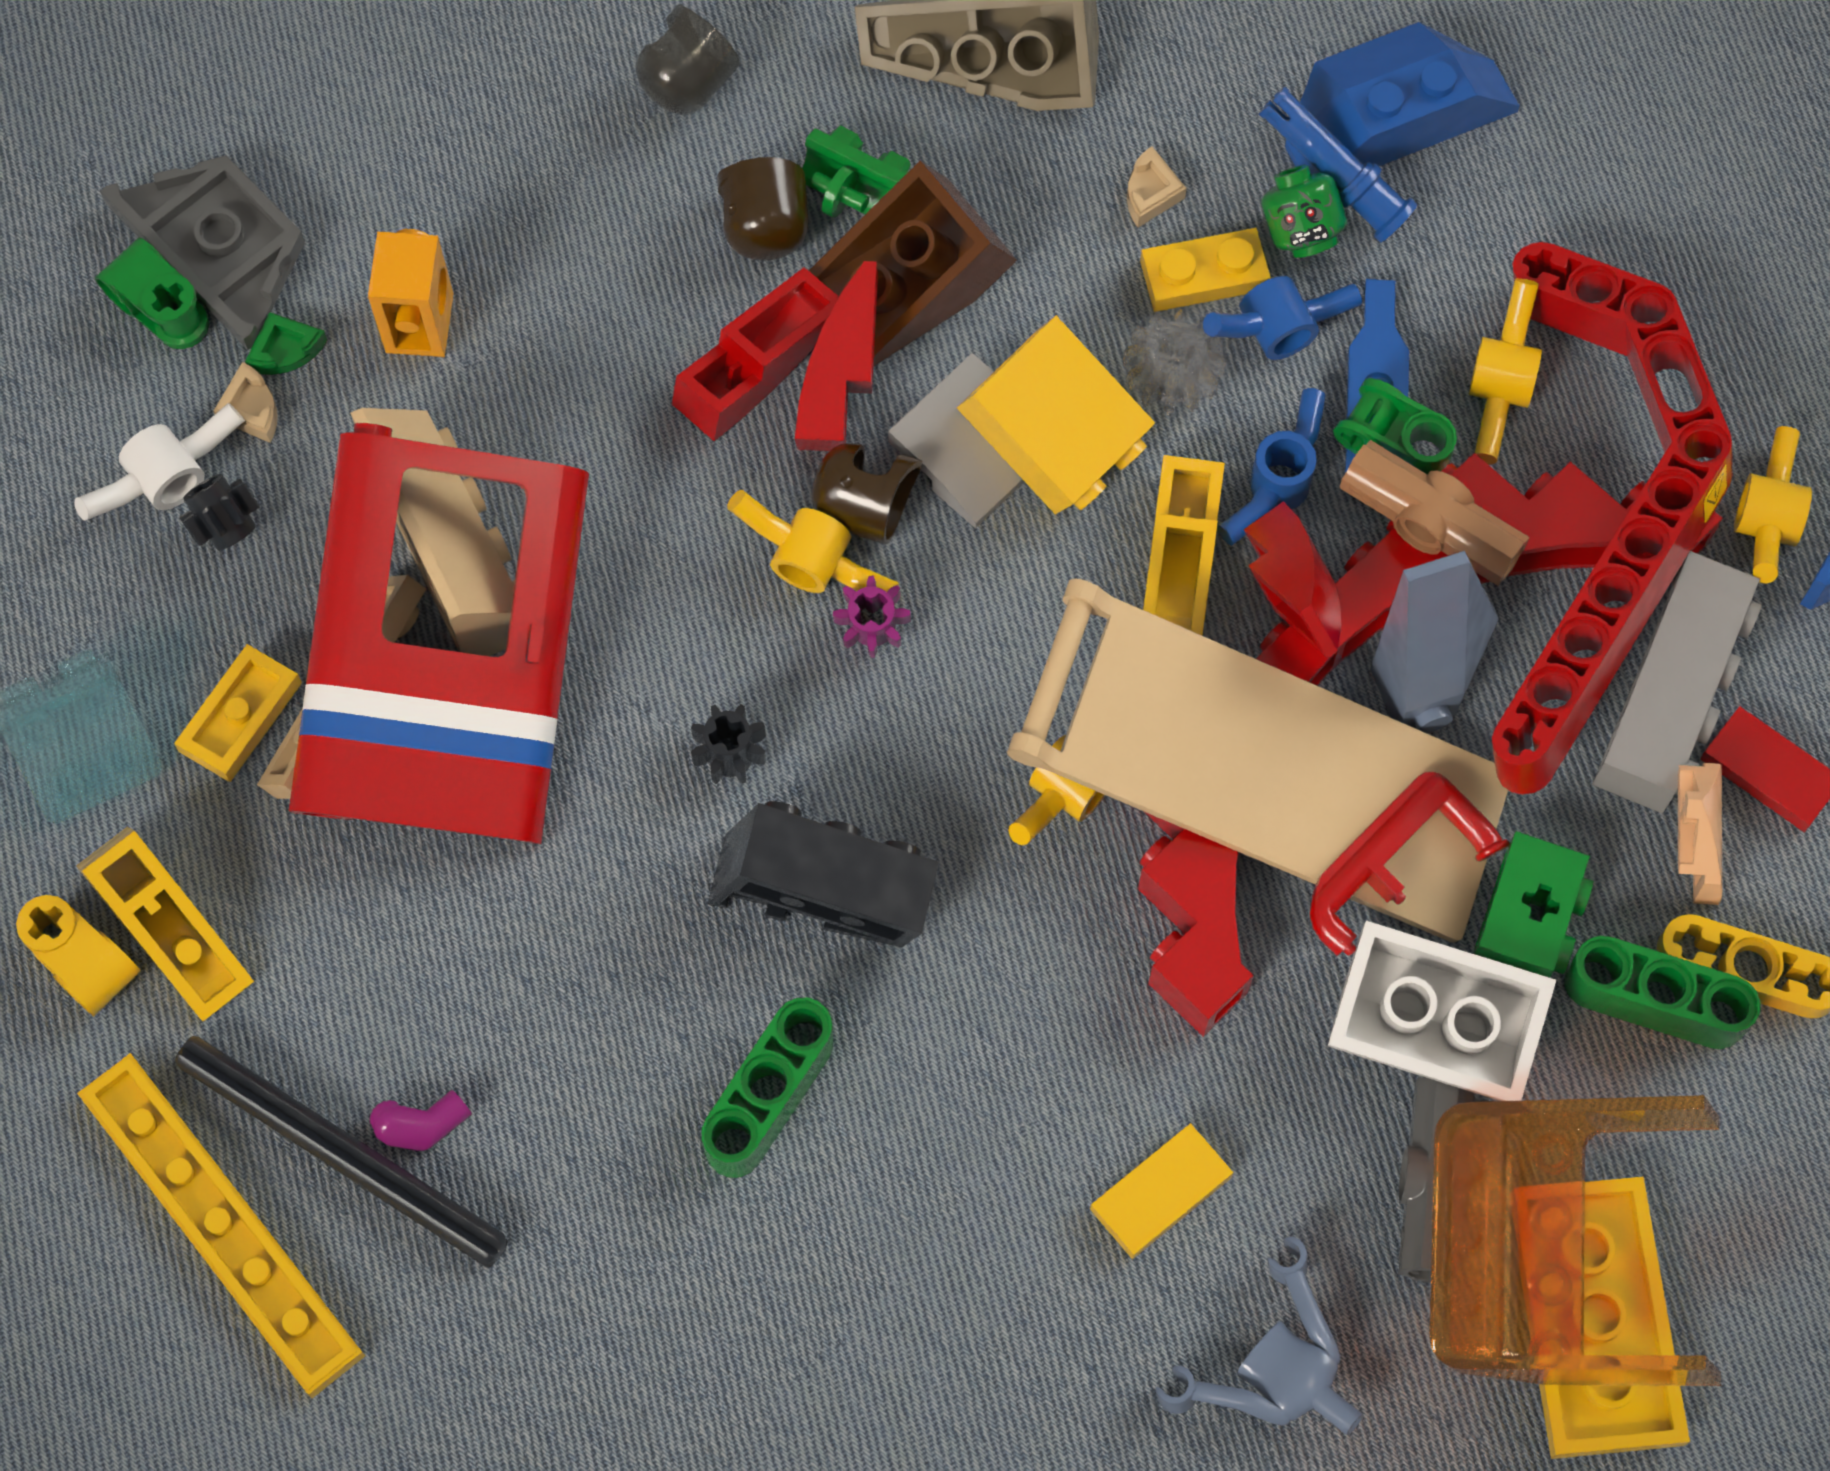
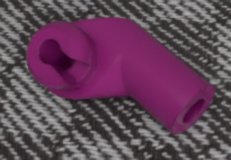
[370,1089,472,1151]

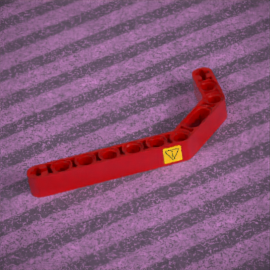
[1492,242,1733,795]

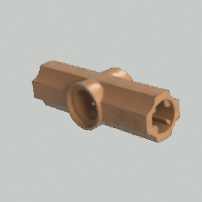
[1340,440,1530,586]

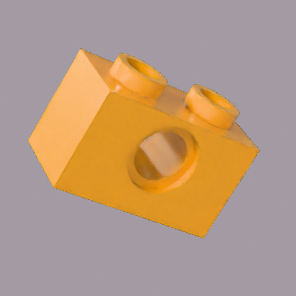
[368,229,454,357]

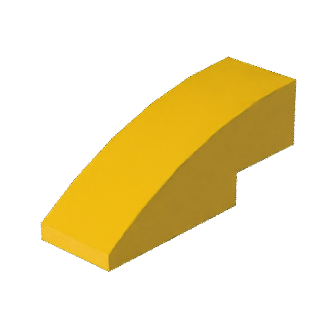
[1143,455,1225,635]

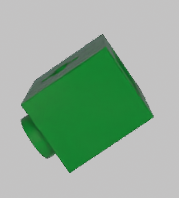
[1472,831,1594,978]

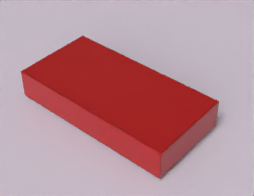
[1700,706,1830,833]

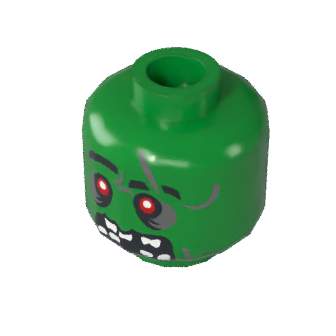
[1261,165,1347,258]

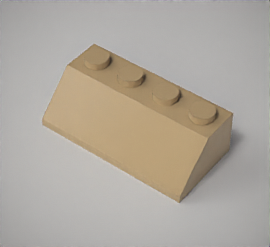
[350,408,531,656]

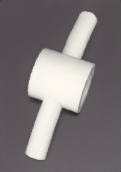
[74,403,245,520]

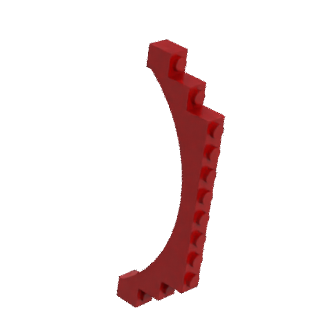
[1138,453,1723,1037]

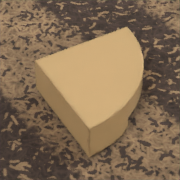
[1127,146,1187,227]
[214,362,278,443]

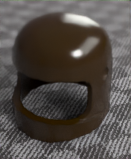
[717,157,808,261]
[812,443,922,545]

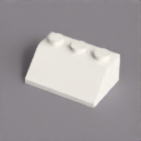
[1328,921,1556,1107]

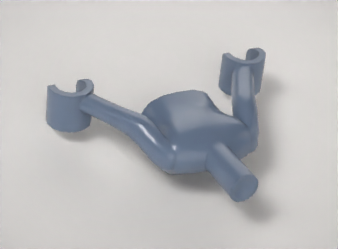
[1155,1237,1363,1436]

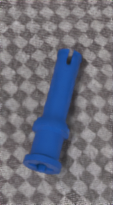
[1258,86,1418,243]

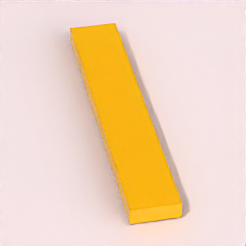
[77,1053,365,1398]

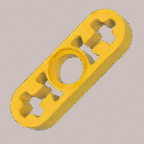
[1656,914,1830,1018]

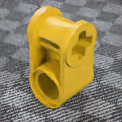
[16,895,141,1017]

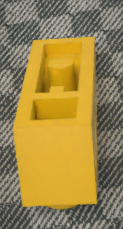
[76,826,254,1022]

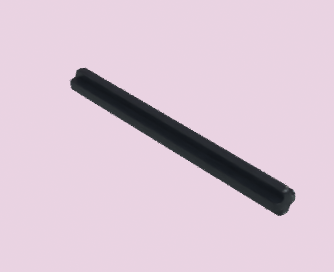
[175,1036,508,1267]

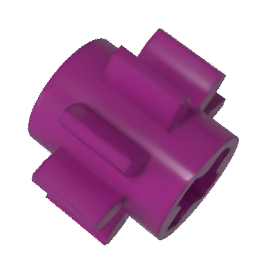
[833,576,911,658]

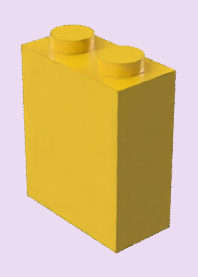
[957,315,1155,515]

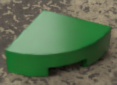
[245,312,327,375]

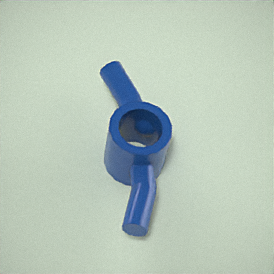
[1203,276,1362,360]
[1217,388,1326,546]

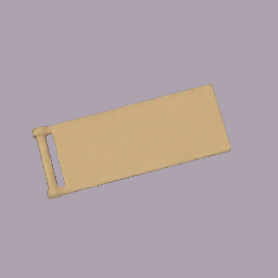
[1007,579,1508,943]

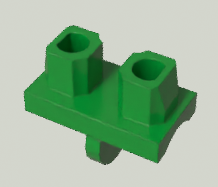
[802,125,911,218]

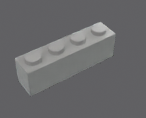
[1592,551,1762,814]

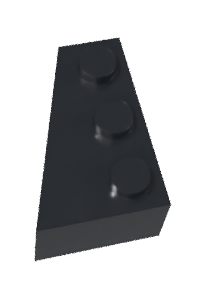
[707,801,939,947]

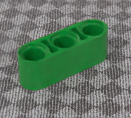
[1564,936,1761,1049]
[702,997,833,1178]

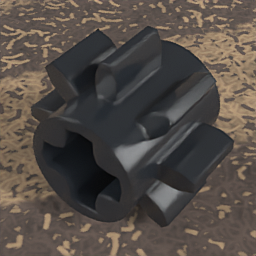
[180,474,260,550]
[691,704,766,784]

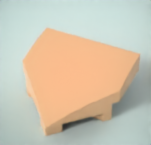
[1678,763,1722,905]

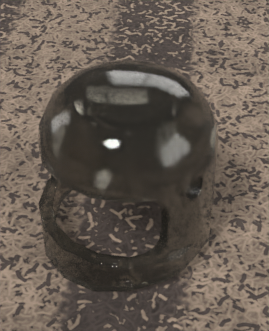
[635,4,740,115]

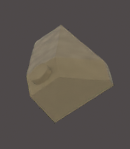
[854,0,1099,111]

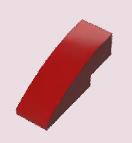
[795,261,878,451]
[672,267,839,441]
[1243,501,1341,658]

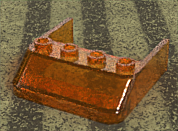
[1430,1095,1721,1386]

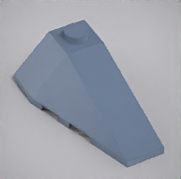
[1370,551,1499,733]

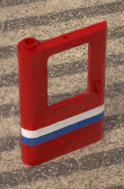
[289,423,589,845]

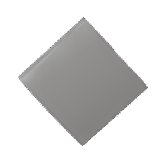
[888,353,1024,529]

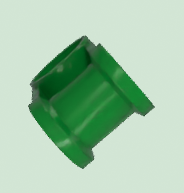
[94,237,210,349]
[1333,378,1457,474]

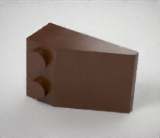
[808,160,1017,366]

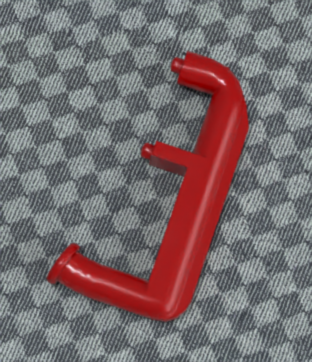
[1309,772,1510,956]

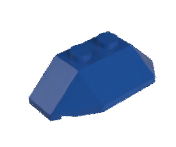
[1285,22,1520,174]

